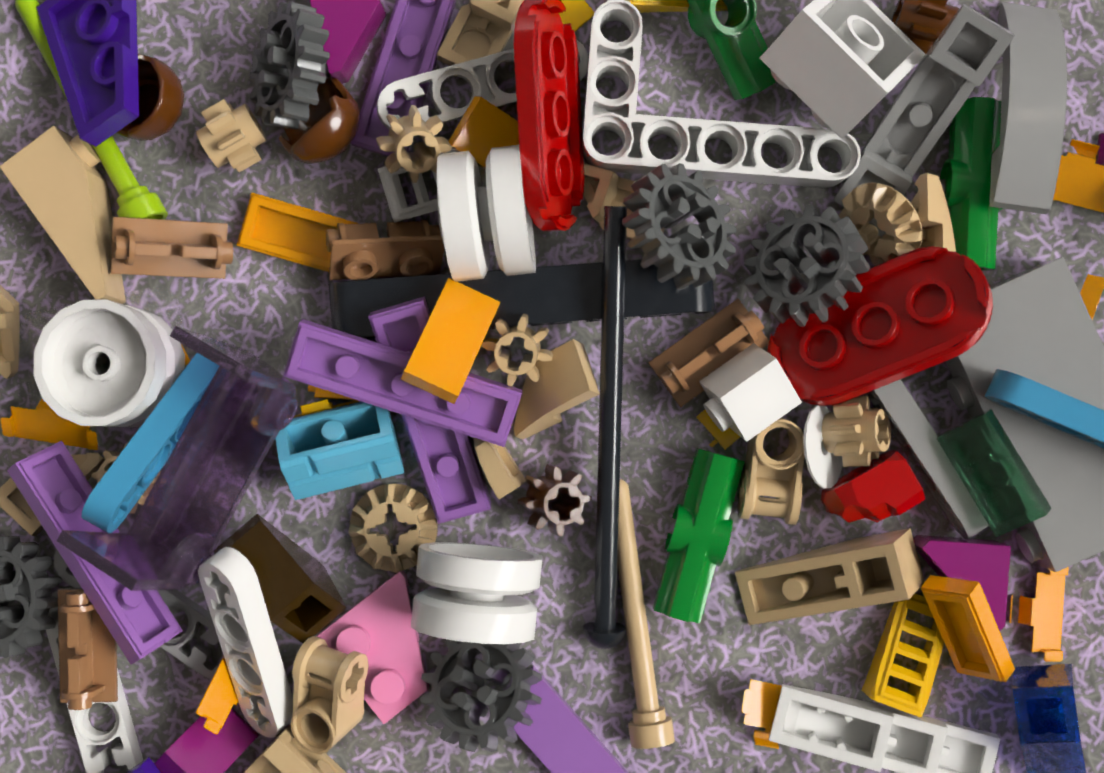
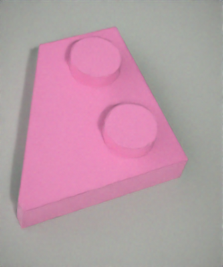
[316,571,429,724]

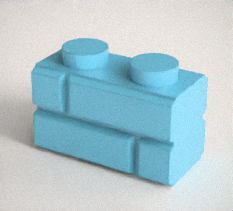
[273,401,405,500]

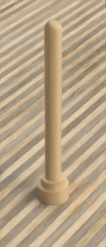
[617,479,675,749]

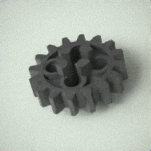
[250,1,330,129]
[622,163,737,289]
[744,204,870,327]
[0,536,62,658]
[420,639,542,752]

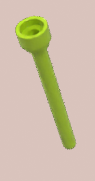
[15,0,168,220]

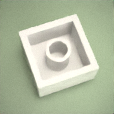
[760,0,926,139]

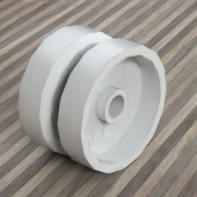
[437,145,536,282]
[33,300,185,428]
[411,542,542,644]

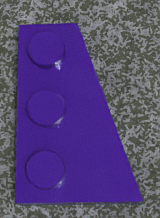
[36,0,139,147]

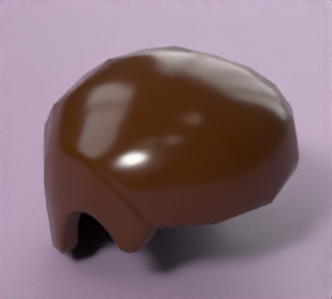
[116,54,184,141]
[279,77,360,164]

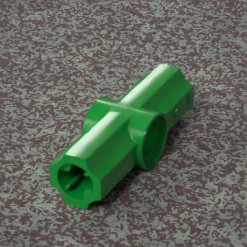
[687,0,776,100]
[940,97,1003,271]
[653,448,745,623]

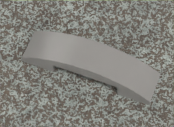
[990,2,1067,214]
[833,4,1015,227]

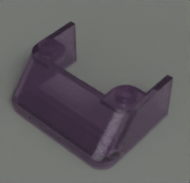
[57,325,298,591]

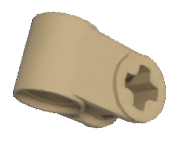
[738,417,805,525]
[291,636,369,754]

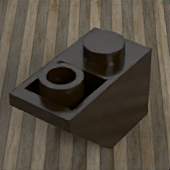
[213,514,347,643]

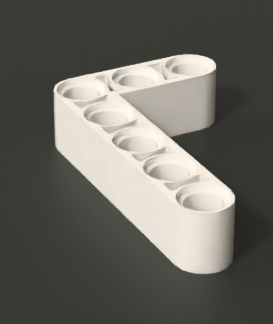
[583,0,861,188]

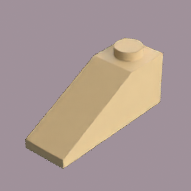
[0,126,126,304]
[735,528,925,625]

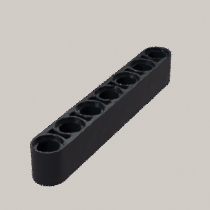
[328,259,715,339]

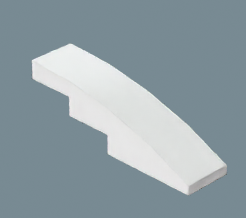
[769,684,1001,773]

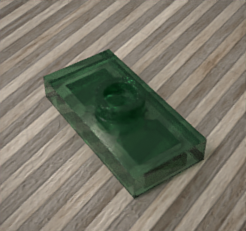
[937,409,1052,537]

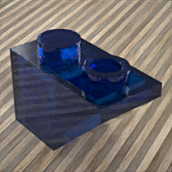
[1012,664,1087,773]

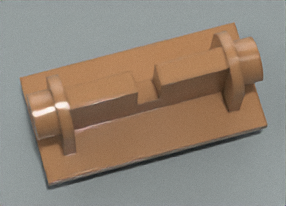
[110,216,233,279]
[326,220,445,281]
[648,298,769,407]
[57,589,118,710]

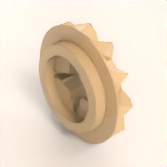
[839,182,923,267]
[348,483,438,573]

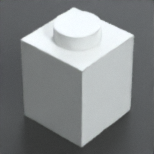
[699,343,802,442]

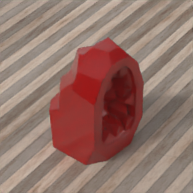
[821,450,926,523]

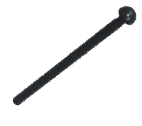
[583,206,627,649]

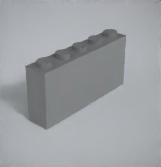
[945,257,1104,572]

